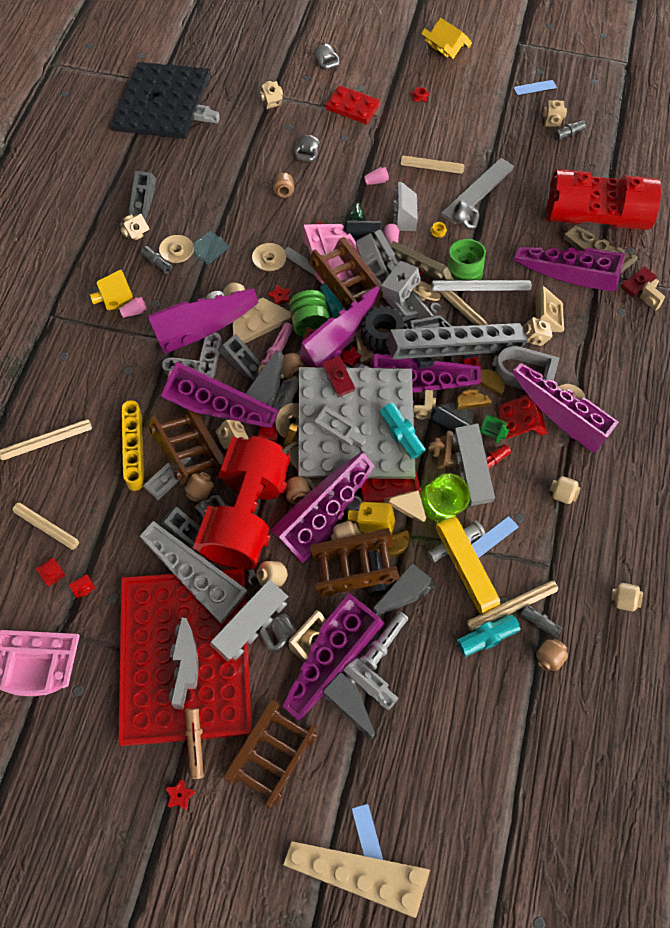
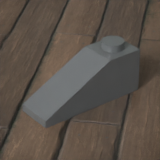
[129,171,156,221]
[217,334,262,383]
[246,350,285,407]
[158,507,210,561]
[373,564,432,616]
[323,673,375,740]

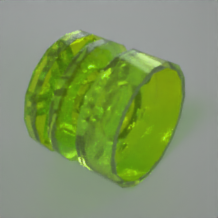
[420,473,470,522]

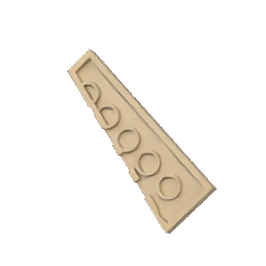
[284,842,430,918]

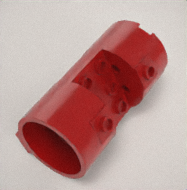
[546,169,661,230]
[192,436,290,570]

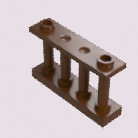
[308,237,383,311]
[148,408,224,487]
[310,528,400,597]
[223,700,318,810]

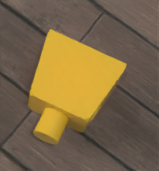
[90,270,133,310]
[348,502,395,536]

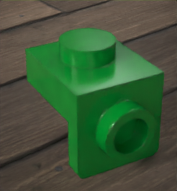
[480,414,509,443]

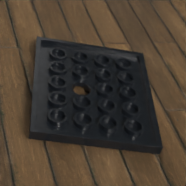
[110,62,211,139]

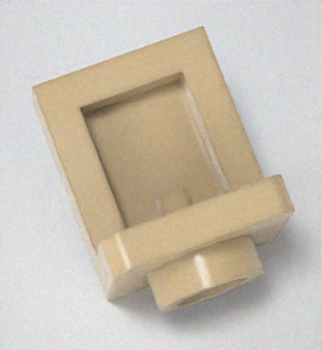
[640,279,665,311]
[413,390,436,420]

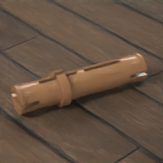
[184,708,204,779]

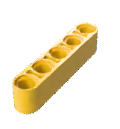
[122,401,144,491]
[436,516,500,614]

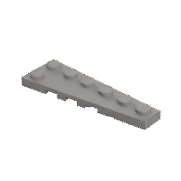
[140,521,248,624]

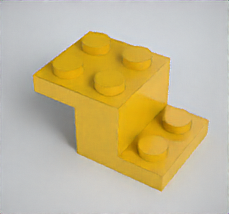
[421,17,472,59]

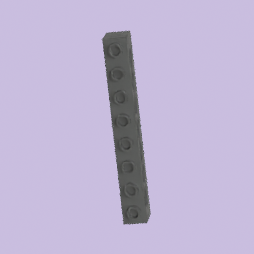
[386,323,528,359]

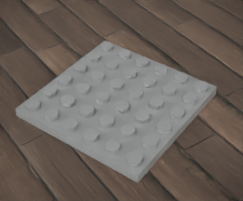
[298,367,415,479]

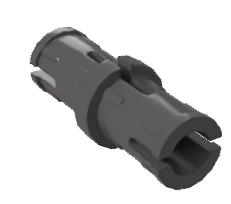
[554,120,586,140]
[141,246,172,274]
[521,605,563,639]

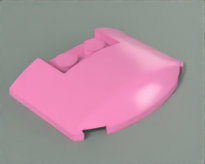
[303,224,361,283]
[0,630,79,696]

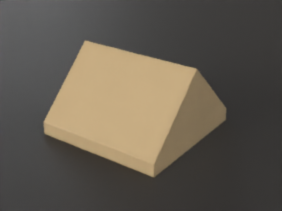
[535,286,564,332]
[383,491,426,522]
[289,610,326,662]

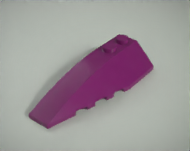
[514,247,625,292]
[300,286,379,368]
[148,288,259,354]
[369,354,481,393]
[161,362,279,428]
[512,363,619,453]
[270,452,374,563]
[283,593,384,721]

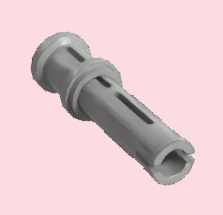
[427,520,485,563]
[360,611,408,670]

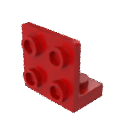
[498,395,547,439]

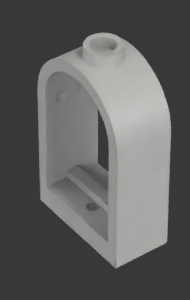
[492,346,559,390]

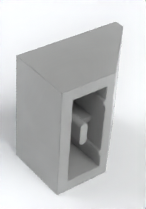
[393,182,418,231]

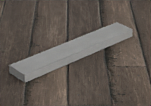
[441,158,514,225]

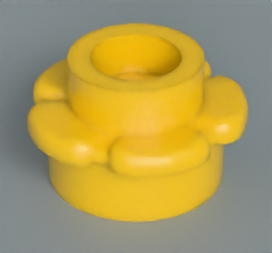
[430,222,447,238]

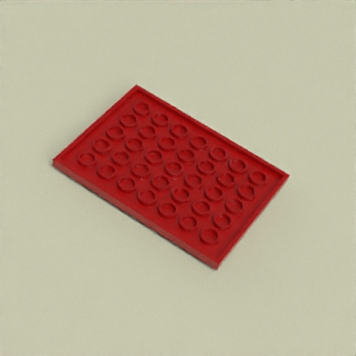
[119,569,252,746]

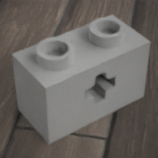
[381,261,420,304]

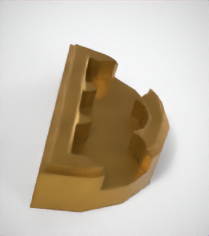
[480,369,505,397]
[455,389,492,410]
[282,423,298,450]
[374,530,409,557]

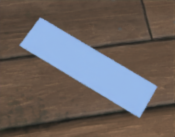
[514,80,557,95]
[472,516,518,558]
[352,804,383,860]

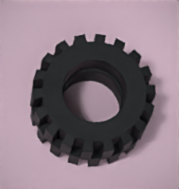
[361,306,407,355]

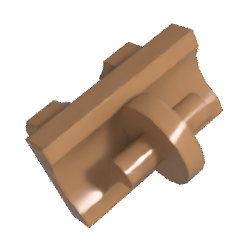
[429,431,458,469]

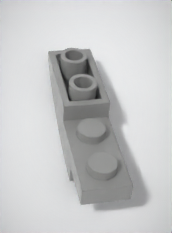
[356,233,389,298]
[169,618,199,710]

